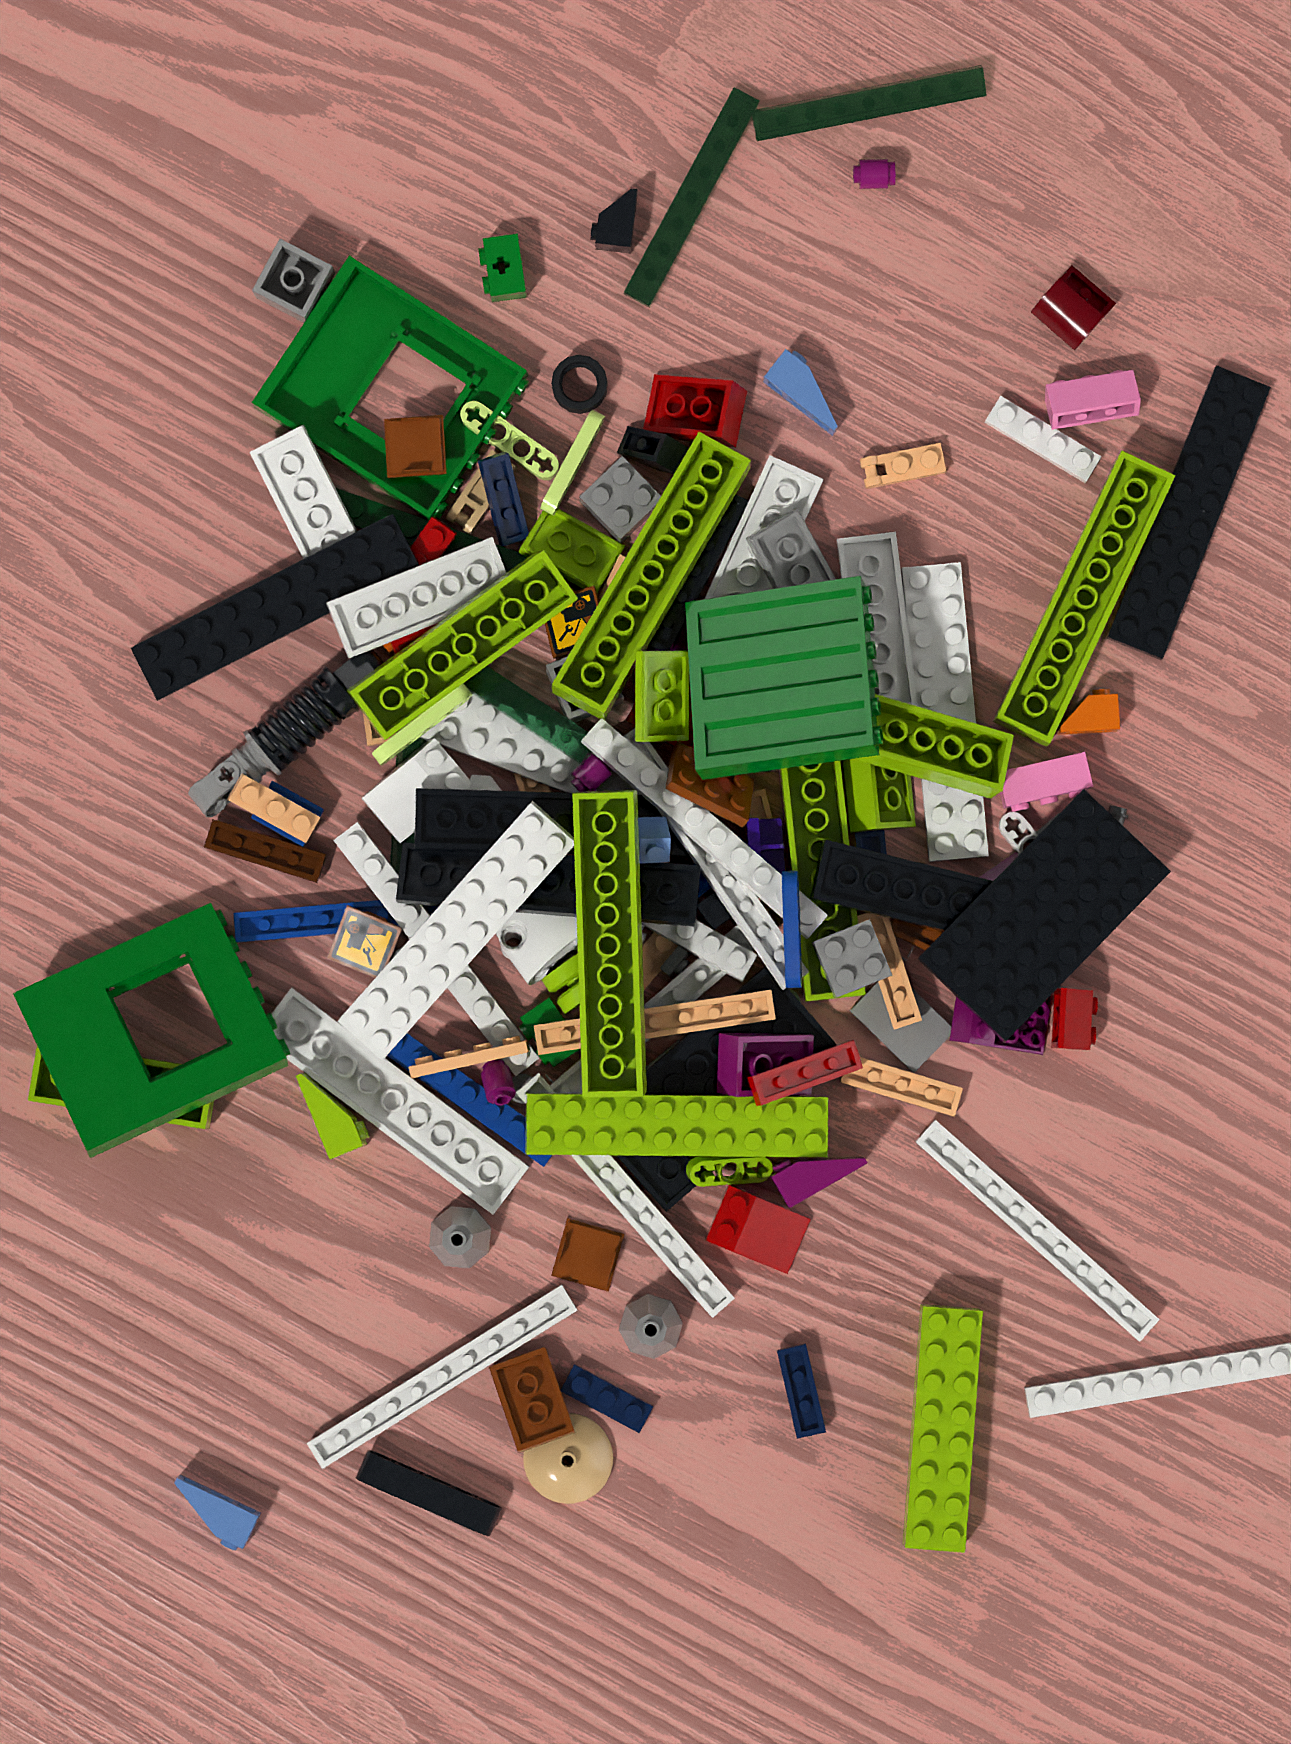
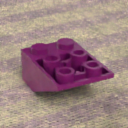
[949,996,1052,1055]

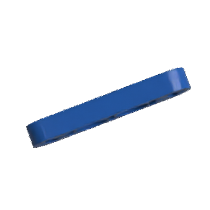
[782,871,802,988]

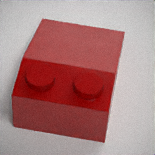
[643,374,747,448]
[705,1185,811,1274]

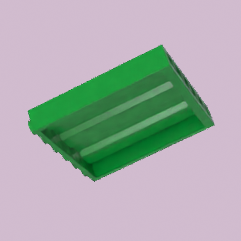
[685,576,883,780]

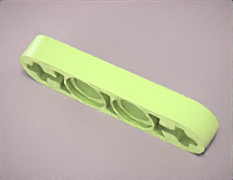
[460,401,559,480]
[540,409,605,516]
[372,683,473,766]

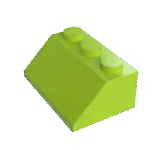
[843,759,916,832]

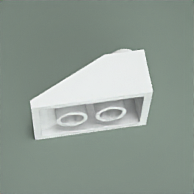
[361,738,473,843]

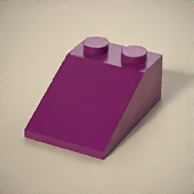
[717,1033,814,1097]
[770,1157,868,1208]

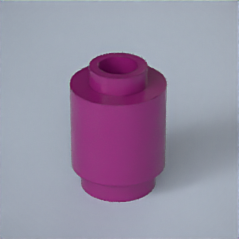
[853,159,896,189]
[570,753,612,792]
[481,1059,516,1105]

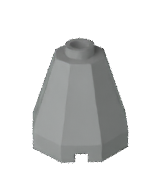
[429,1206,491,1268]
[619,1294,683,1359]

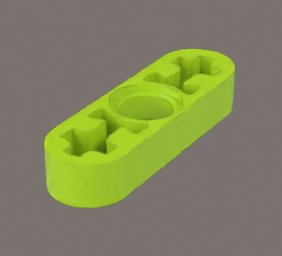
[686,1156,773,1187]

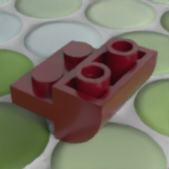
[1031,265,1116,351]

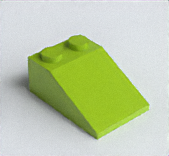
[296,1073,370,1160]

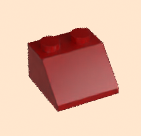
[1051,988,1098,1050]

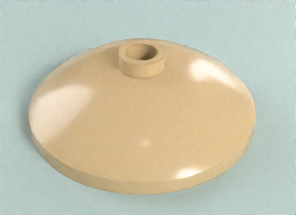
[523,1413,613,1504]

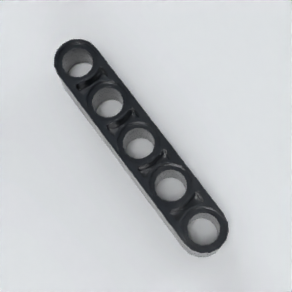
[356,1450,502,1536]

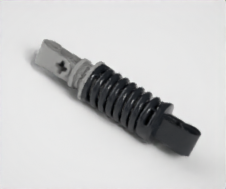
[188,649,384,818]

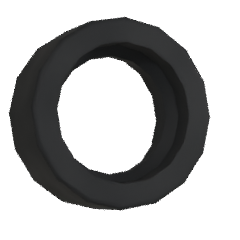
[551,355,608,414]

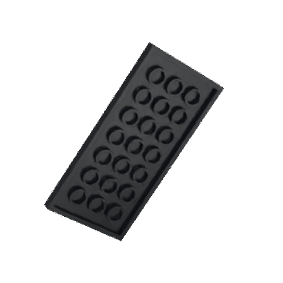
[918,789,1171,1043]
[617,965,837,1212]

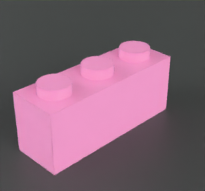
[1045,370,1141,430]
[1000,752,1093,812]

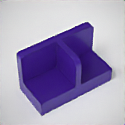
[746,818,785,875]

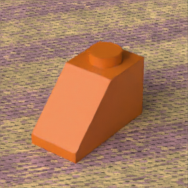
[1057,689,1120,735]

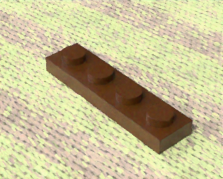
[204,819,327,883]

